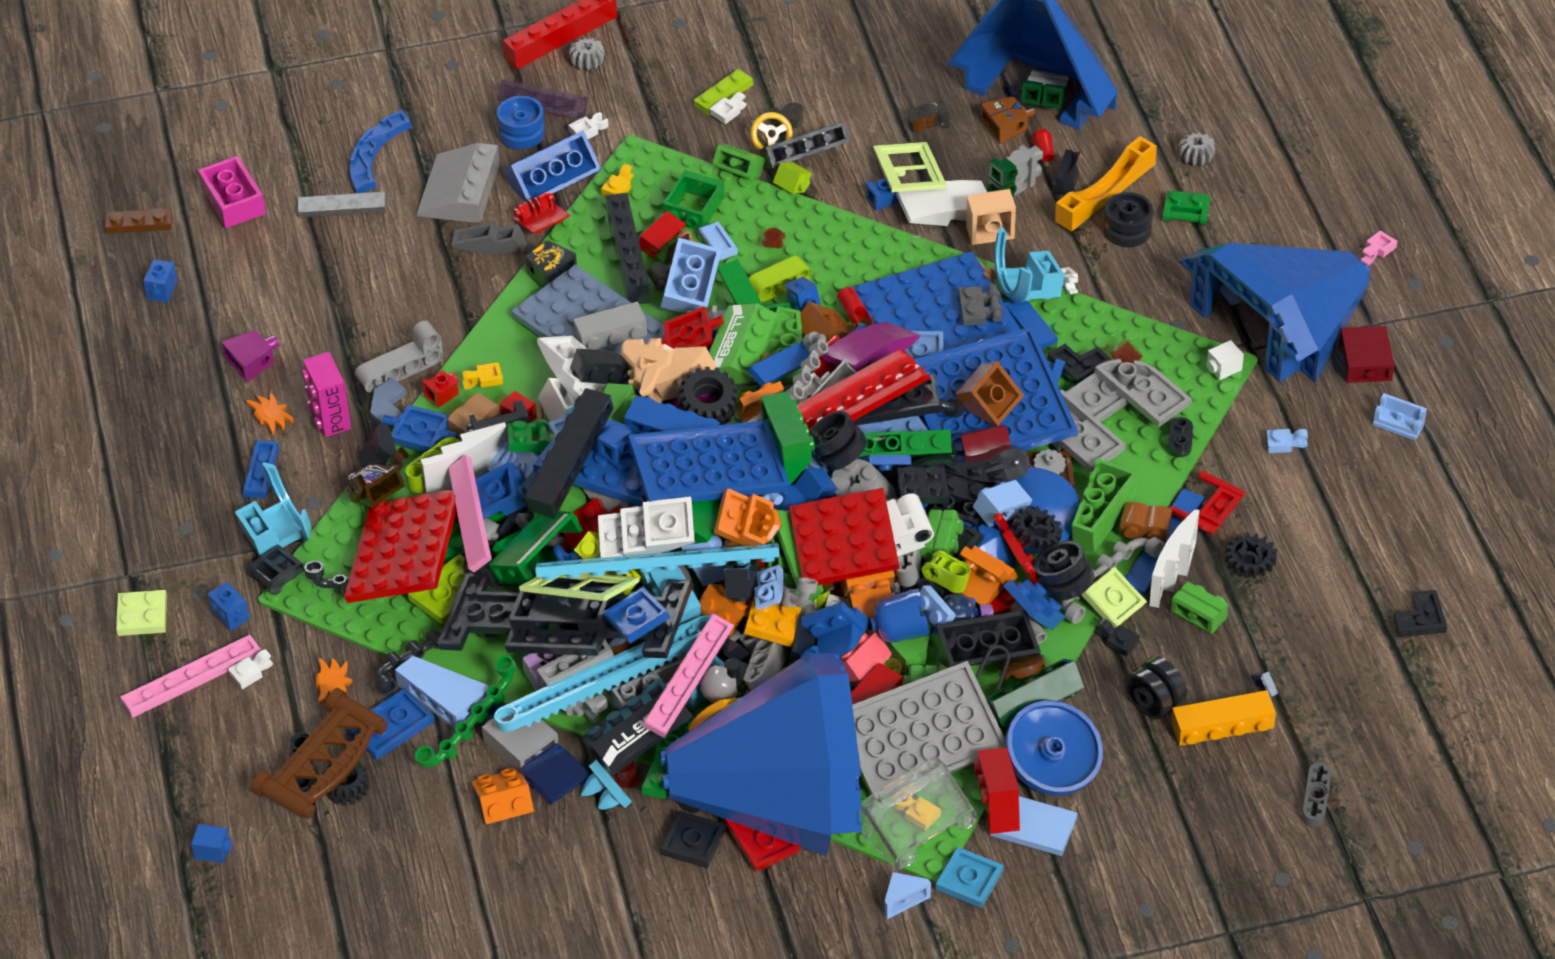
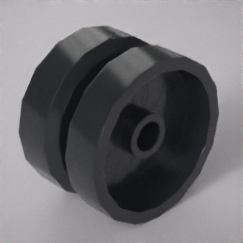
[1104,192,1153,247]
[809,410,867,471]
[1034,541,1095,601]
[1125,656,1187,719]

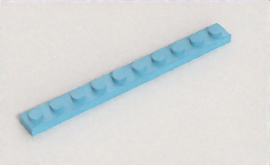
[536,543,780,580]

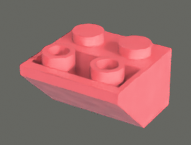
[839,631,892,686]

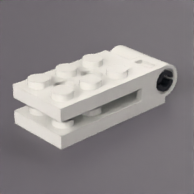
[887,494,934,557]

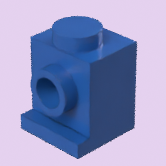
[866,178,899,211]
[598,424,632,466]

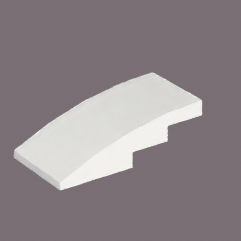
[896,180,987,226]
[537,336,607,400]
[421,422,507,494]
[598,497,695,558]
[1149,510,1199,608]

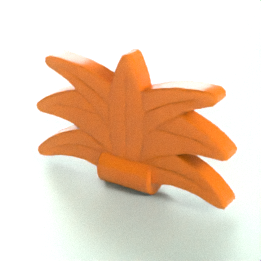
[246,393,294,435]
[316,658,352,705]

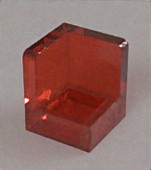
[1110,337,1143,364]

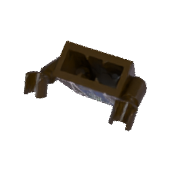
[347,447,409,507]

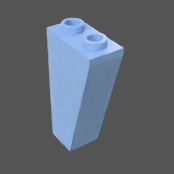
[395,656,489,729]

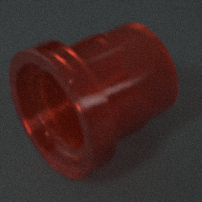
[615,761,640,789]

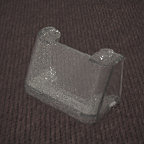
[860,757,977,871]

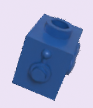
[143,259,178,303]
[784,277,821,313]
[207,582,250,631]

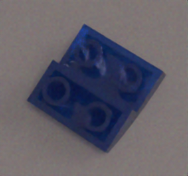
[518,742,590,806]

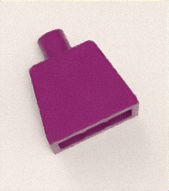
[222,330,280,382]

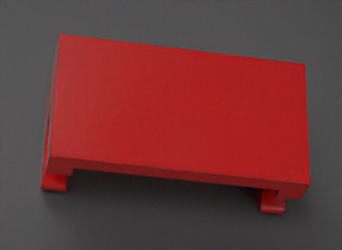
[639,211,686,258]

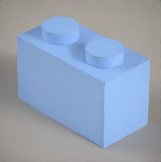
[973,480,1032,527]

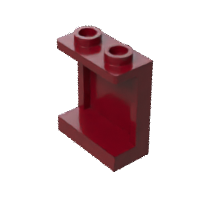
[1339,326,1394,383]

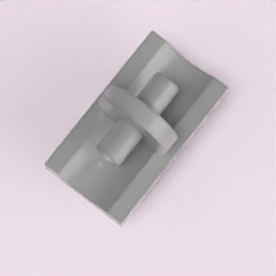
[565,694,608,724]

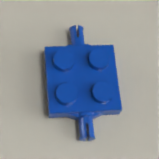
[383,405,458,452]

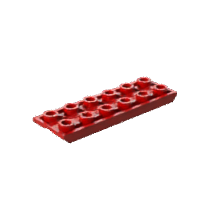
[797,349,930,431]

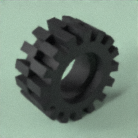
[323,761,369,806]

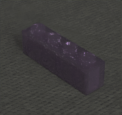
[498,79,589,118]

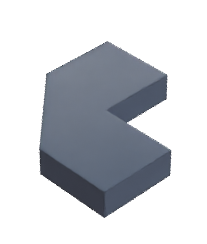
[370,377,407,427]

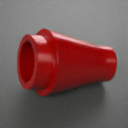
[1031,129,1055,162]

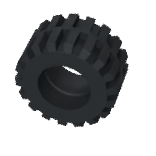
[678,367,737,425]

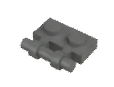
[959,284,1003,326]

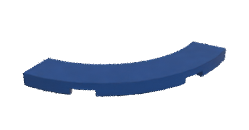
[350,110,412,194]

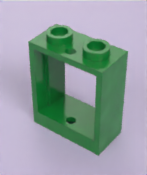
[663,170,725,229]

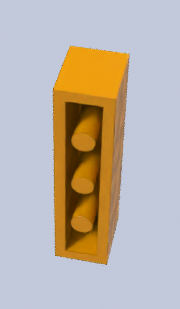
[1171,690,1276,746]

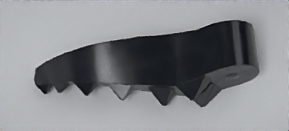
[905,445,1030,483]

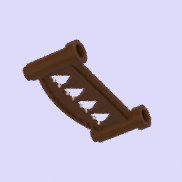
[250,687,388,819]

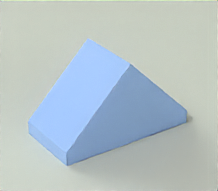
[884,872,931,919]

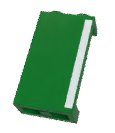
[488,511,583,585]

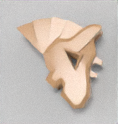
[621,338,717,403]

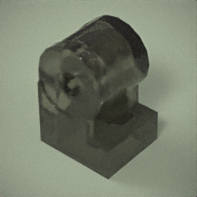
[770,102,803,135]

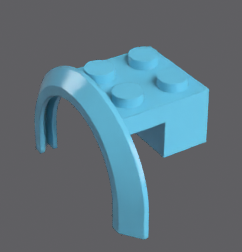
[995,227,1065,303]
[235,462,312,557]

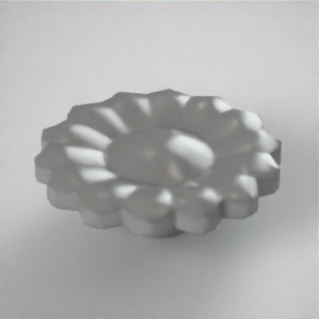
[1033,449,1066,475]

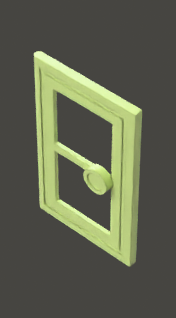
[873,142,947,192]
[519,573,639,601]

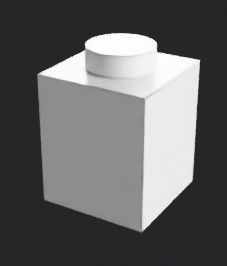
[1206,340,1244,380]

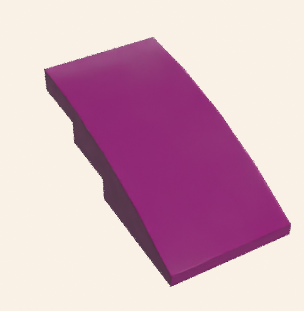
[822,322,920,372]

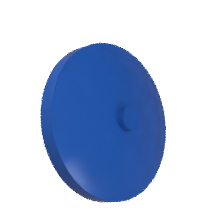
[993,468,1080,554]
[1005,701,1103,796]

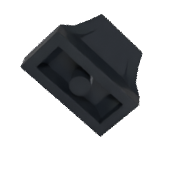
[1055,149,1081,195]
[359,423,396,468]

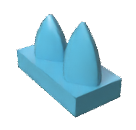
[581,760,632,809]

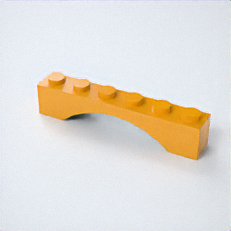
[1055,136,1157,232]

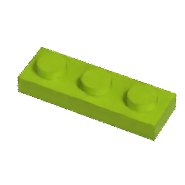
[694,69,753,116]

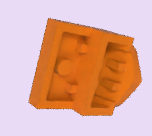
[714,488,782,548]
[960,546,1018,605]
[839,571,895,618]

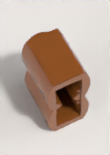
[1120,502,1172,542]

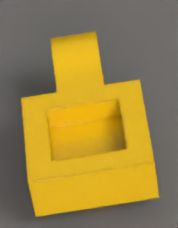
[601,164,634,196]
[462,362,503,389]

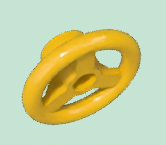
[751,112,793,150]

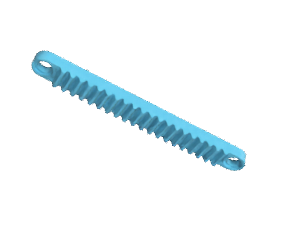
[494,616,710,732]

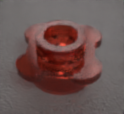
[762,228,786,249]

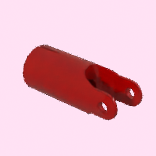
[837,287,873,329]

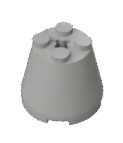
[831,459,898,500]

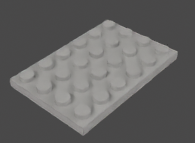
[852,661,1005,803]

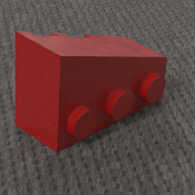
[974,747,1020,834]

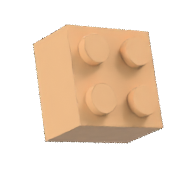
[966,189,1016,245]

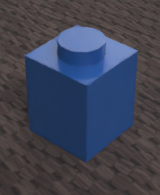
[191,824,233,863]

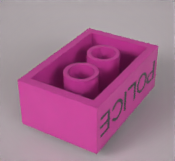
[198,156,266,228]
[301,352,351,437]

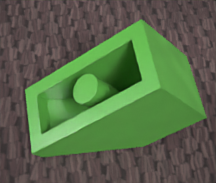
[889,621,932,675]

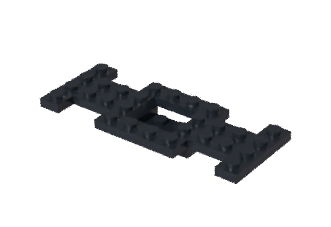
[437,573,693,658]

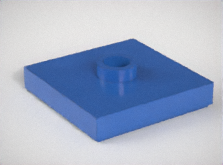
[603,587,670,643]

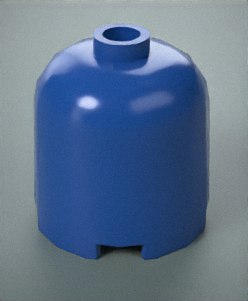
[870,589,929,643]

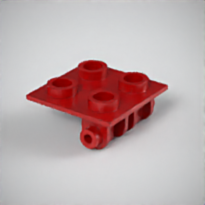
[512,192,570,234]

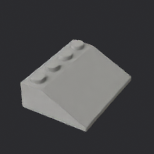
[417,143,500,223]

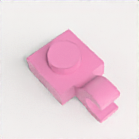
[1361,231,1398,266]

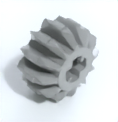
[569,37,605,71]
[1178,132,1215,166]

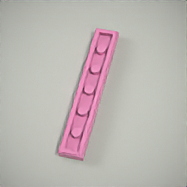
[449,455,491,572]
[643,614,734,738]
[120,635,261,718]

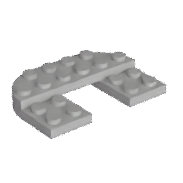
[1052,359,1192,472]

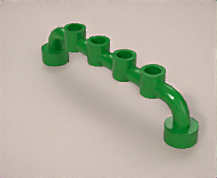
[415,655,516,768]

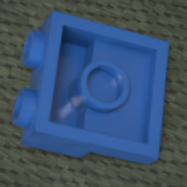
[475,461,526,519]
[1004,579,1065,630]

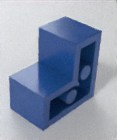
[771,468,838,511]

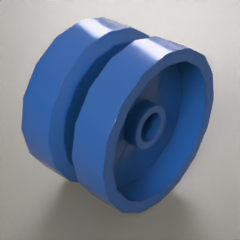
[497,96,545,149]

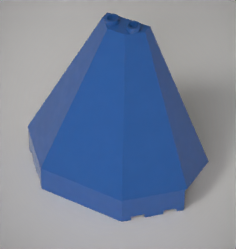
[947,0,1118,130]
[1179,243,1370,383]
[660,652,862,856]

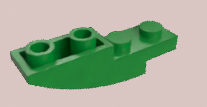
[859,429,952,457]
[642,721,692,799]

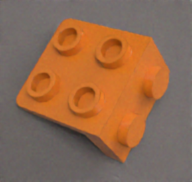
[736,381,784,423]
[699,583,753,636]
[472,768,534,825]

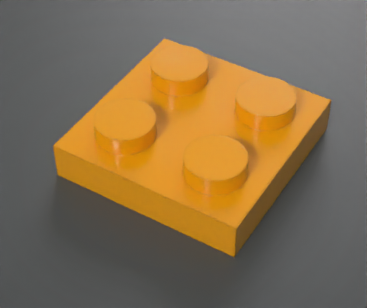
[744,594,801,647]

